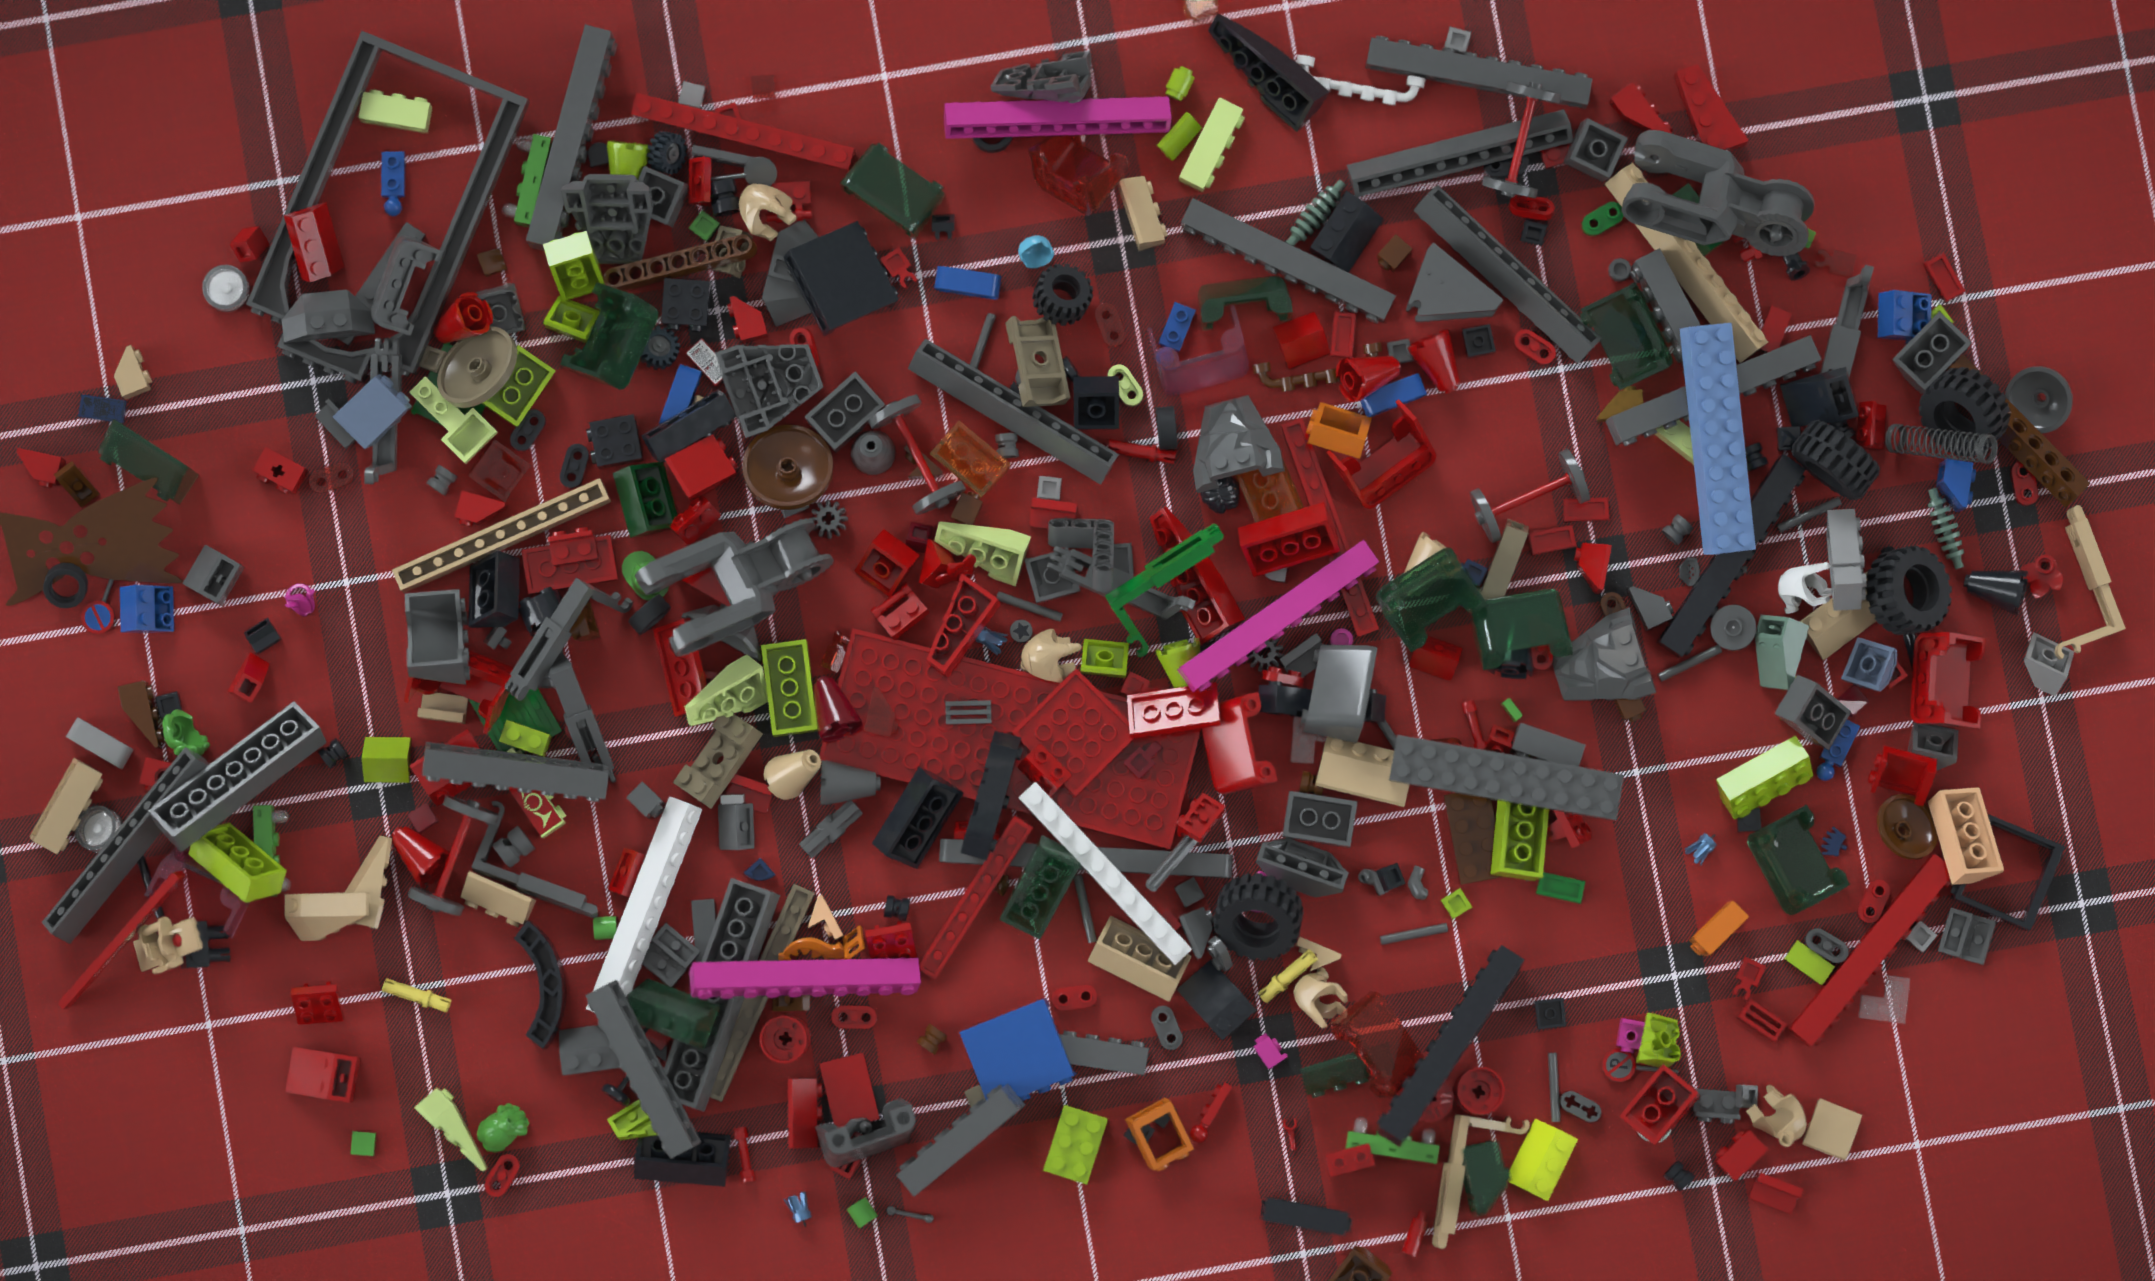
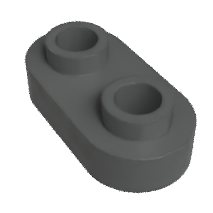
[1805,928,1849,963]
[1207,936,1233,972]
[1151,1006,1183,1050]

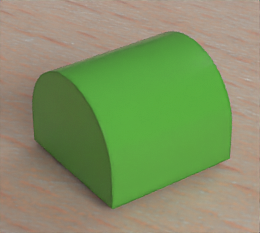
[593,916,618,940]
[846,1197,878,1228]

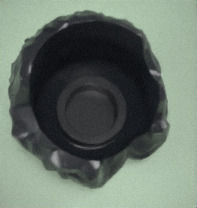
[1200,476,1240,514]

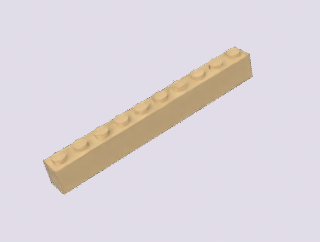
[1605,163,1768,363]
[392,478,611,593]

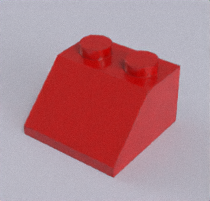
[854,529,920,597]

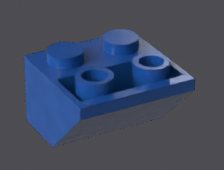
[1878,290,1932,340]
[1936,459,1976,512]
[120,585,174,633]

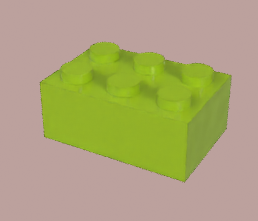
[543,231,606,301]
[481,345,556,427]
[1043,1105,1108,1185]

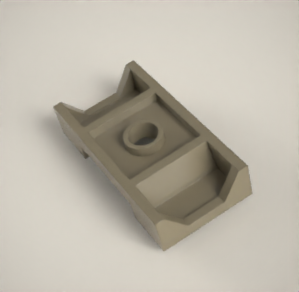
[1005,316,1070,407]
[673,714,763,808]

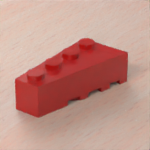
[926,574,1001,677]

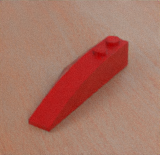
[1149,507,1245,646]

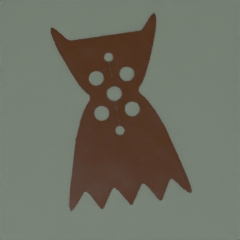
[0,478,183,606]

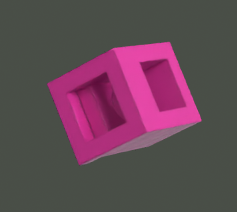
[1616,1018,1645,1053]
[1253,1033,1288,1069]

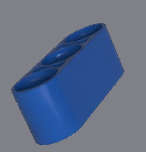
[934,266,1002,299]
[659,364,702,425]
[1360,373,1427,417]

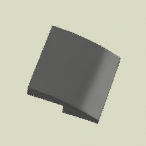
[1938,908,1997,966]
[642,923,701,989]

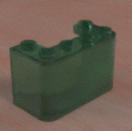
[560,282,658,390]
[1376,548,1488,652]

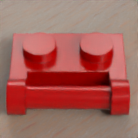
[870,582,930,641]

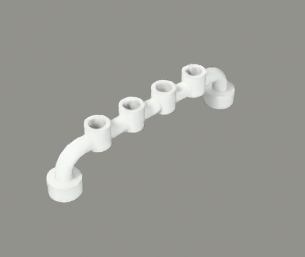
[1296,55,1426,106]

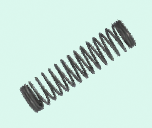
[1885,424,1997,464]

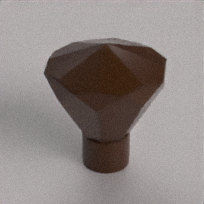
[994,874,1009,896]

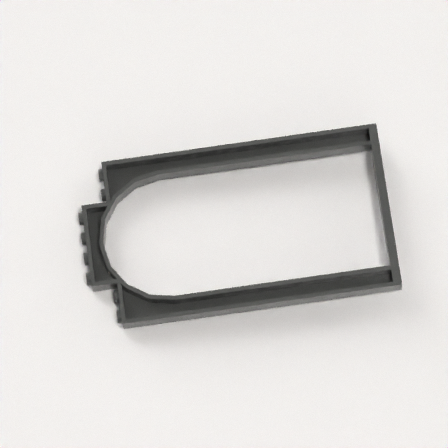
[246,31,530,384]

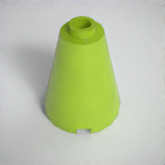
[607,141,650,180]
[1155,638,1201,688]

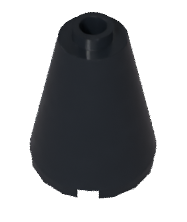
[1964,570,2029,615]
[1488,614,1534,679]

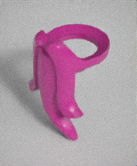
[284,583,315,616]

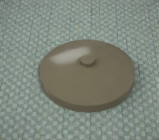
[437,327,517,408]

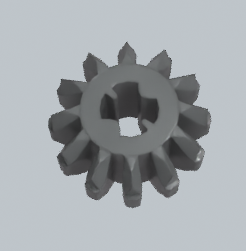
[811,500,848,539]
[1247,639,1283,672]

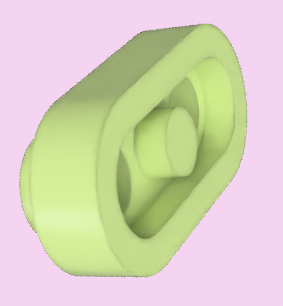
[1108,364,1143,406]

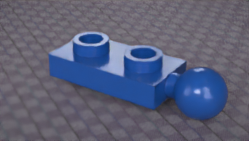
[381,152,405,216]
[1156,302,1196,367]
[1816,720,1860,781]

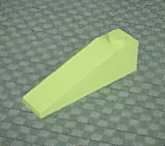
[934,521,1031,586]
[685,655,768,726]
[415,1088,488,1172]

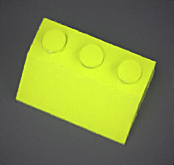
[1505,1119,1578,1201]

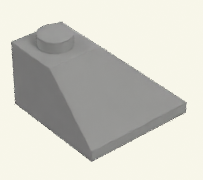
[2024,632,2074,697]

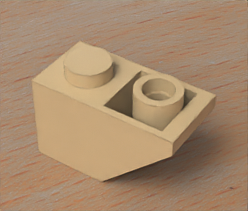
[114,345,152,400]

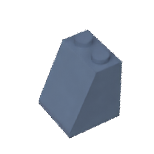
[333,374,412,449]

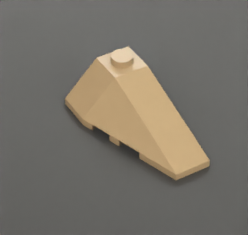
[344,836,392,929]
[285,892,369,941]

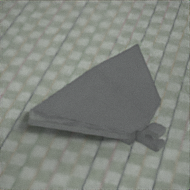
[762,219,818,327]

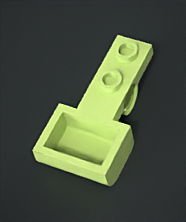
[409,377,498,464]

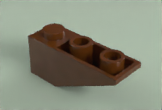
[118,681,164,749]

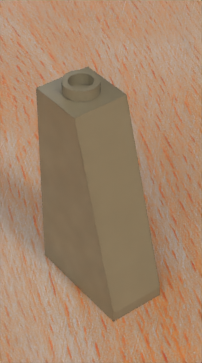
[1478,519,1529,610]

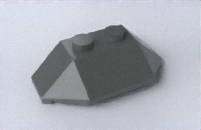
[282,290,375,343]
[681,604,763,663]
[1256,838,1349,898]

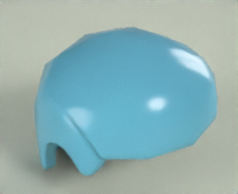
[1018,235,1054,268]

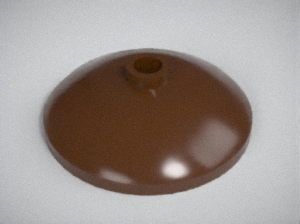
[1877,794,1938,860]

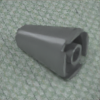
[851,430,896,475]
[821,760,881,805]

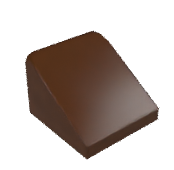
[477,248,507,278]

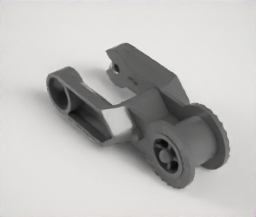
[1622,130,1815,256]
[635,518,834,657]

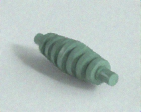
[1286,179,1346,246]
[1928,488,1964,569]

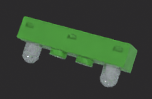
[502,134,553,227]
[253,805,291,897]
[1345,1117,1440,1164]

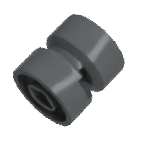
[492,825,535,868]

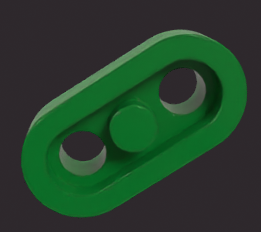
[1581,202,1624,237]

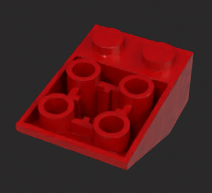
[285,1047,361,1103]

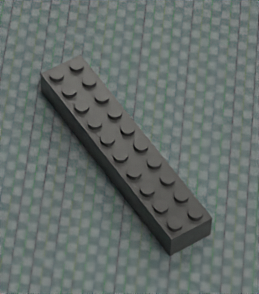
[526,24,617,251]
[1389,735,1624,821]
[664,878,780,1111]

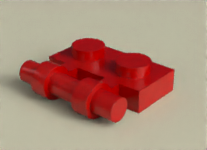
[767,181,812,223]

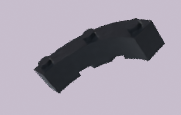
[1259,681,1386,722]
[960,731,1023,860]
[514,920,567,1049]

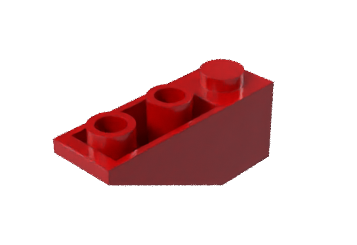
[1609,82,1673,134]

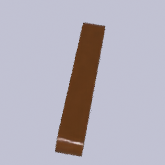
[603,235,757,292]

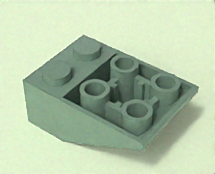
[1755,615,1809,690]

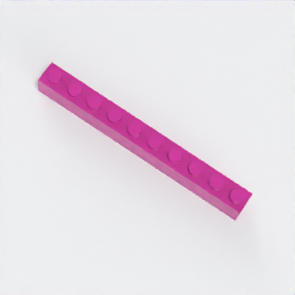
[944,96,1171,139]
[1177,540,1379,692]
[689,958,921,999]

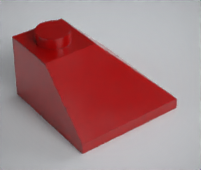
[1574,543,1612,594]

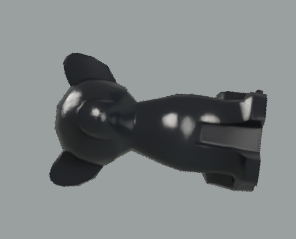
[1783,252,1810,281]

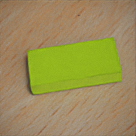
[1157,112,1202,161]
[1784,940,1835,985]

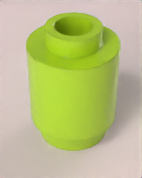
[1165,66,1195,101]

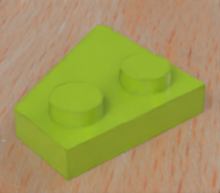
[607,1099,658,1140]

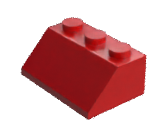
[283,202,344,282]
[409,729,482,806]
[788,1079,822,1148]

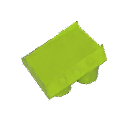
[1636,1013,1681,1068]

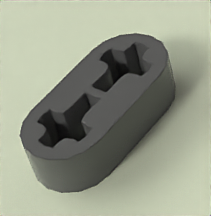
[1560,1091,1601,1122]

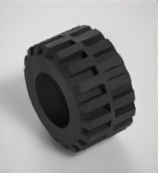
[1032,264,1093,326]

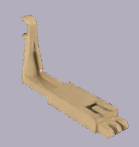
[2055,505,2126,660]
[1432,1114,1529,1249]

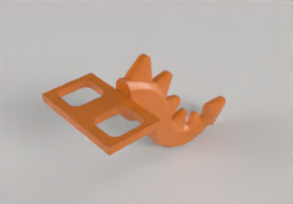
[778,925,865,961]

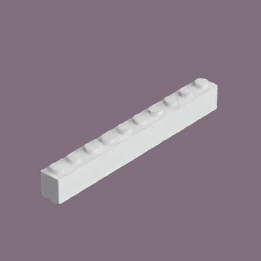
[1019,782,1192,965]
[586,796,702,1012]

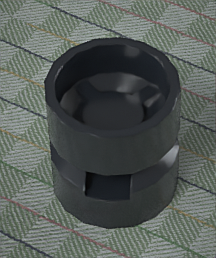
[711,179,740,217]

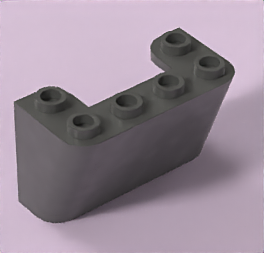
[405,589,470,685]
[815,1098,915,1167]

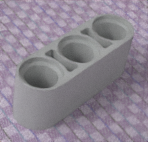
[66,717,134,769]

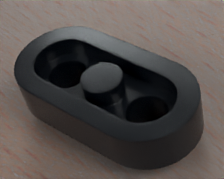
[1483,155,1529,178]
[510,409,546,452]
[560,444,589,489]

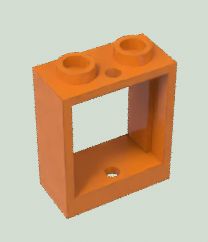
[1306,402,1372,459]
[1689,900,1749,956]
[1125,1098,1194,1171]

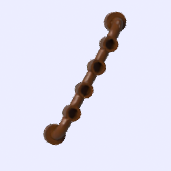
[1252,342,1382,392]

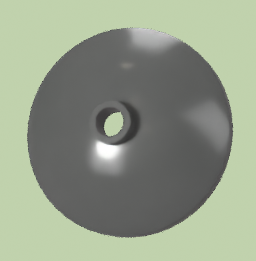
[2005,366,2073,433]

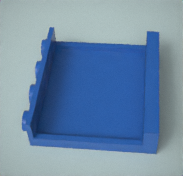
[960,998,1077,1101]

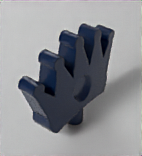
[1821,827,1847,857]

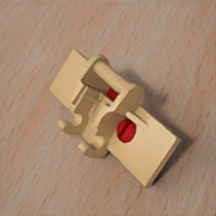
[133,917,203,974]

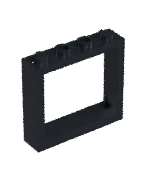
[1950,814,2065,931]
[1260,1196,1352,1236]

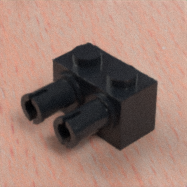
[181,921,230,969]

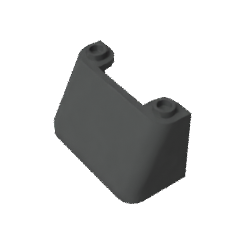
[370,235,442,336]
[1301,644,1377,743]

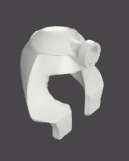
[1778,562,1832,614]

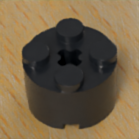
[519,587,563,637]

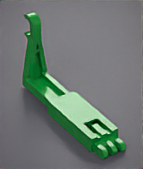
[1105,524,1224,657]

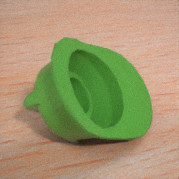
[622,551,669,601]

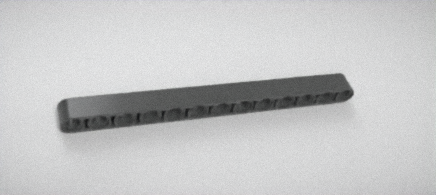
[939,839,1233,878]

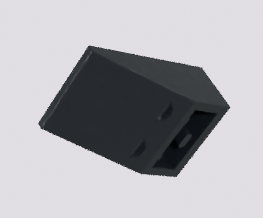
[1780,367,1859,427]

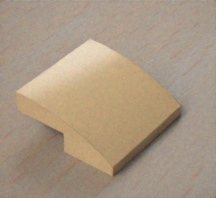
[1802,1098,1862,1161]

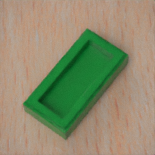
[1536,872,1586,904]

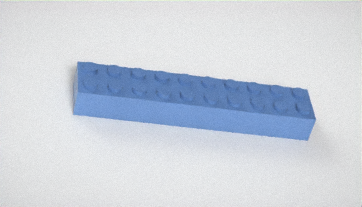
[1680,323,1756,555]

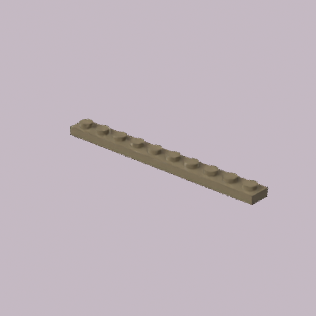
[710,884,815,1102]

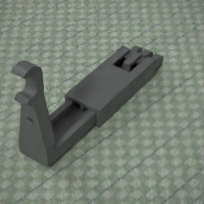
[1820,265,1874,377]
[364,338,402,484]
[1047,546,1196,620]
[505,578,633,701]
[550,649,617,785]
[472,801,598,918]

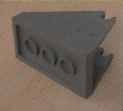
[1406,242,1503,322]

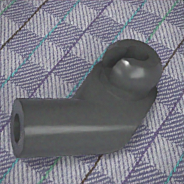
[1358,869,1388,896]

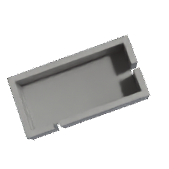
[1826,509,1866,611]

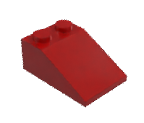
[1619,1064,1700,1146]

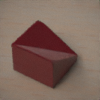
[1837,685,1870,717]

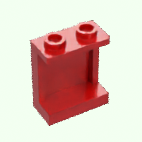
[1868,746,1937,806]

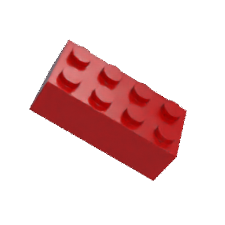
[1238,502,1340,577]

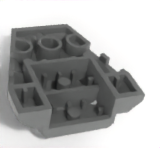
[991,50,1092,103]
[561,174,653,264]
[715,344,823,438]
[1193,395,1285,493]
[1552,608,1657,701]

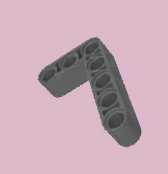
[1048,518,1114,592]

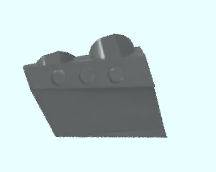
[475,283,526,334]

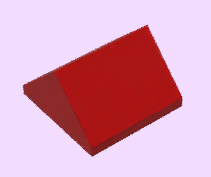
[1272,312,1330,370]

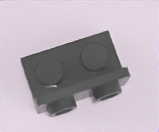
[1692,1089,1741,1124]

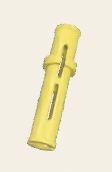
[1258,949,1318,1003]
[382,978,451,1013]

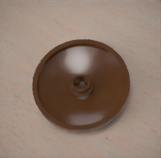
[742,425,833,510]

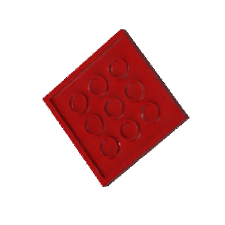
[1012,668,1135,797]

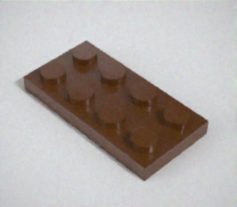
[1444,793,1504,885]

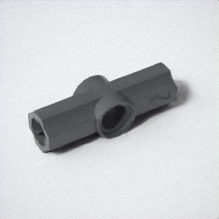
[799,800,863,858]

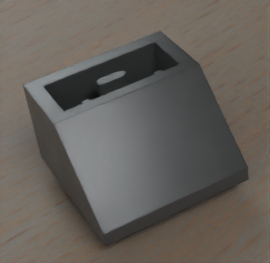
[182,545,245,606]

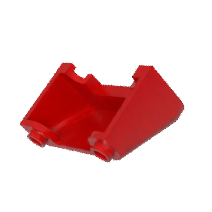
[1910,632,1986,729]
[1201,692,1277,794]

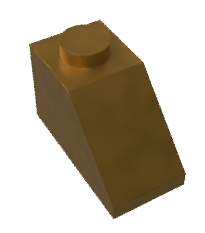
[1597,386,1643,422]

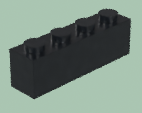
[642,390,736,463]

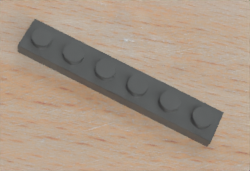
[337,222,426,347]

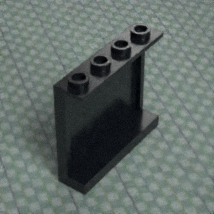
[783,221,899,336]

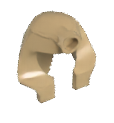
[738,184,797,241]
[1020,629,1082,683]
[1293,967,1348,1028]
[1746,1085,1807,1147]

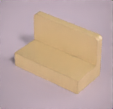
[417,693,468,724]

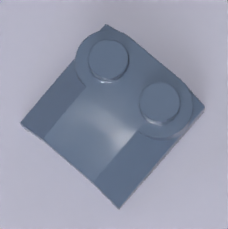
[1841,637,1897,692]

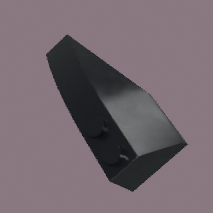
[1208,14,1329,132]

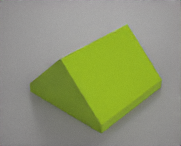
[543,296,601,344]
[1081,639,1129,678]
[362,737,411,783]

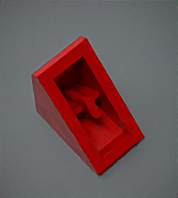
[919,539,955,588]

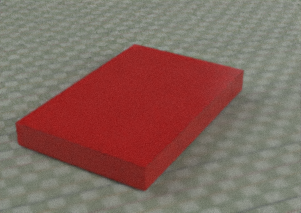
[819,1052,880,1128]

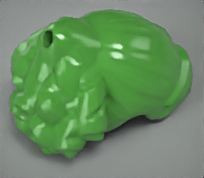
[162,709,210,756]
[477,1103,530,1152]

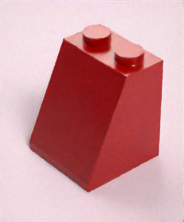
[665,434,739,502]

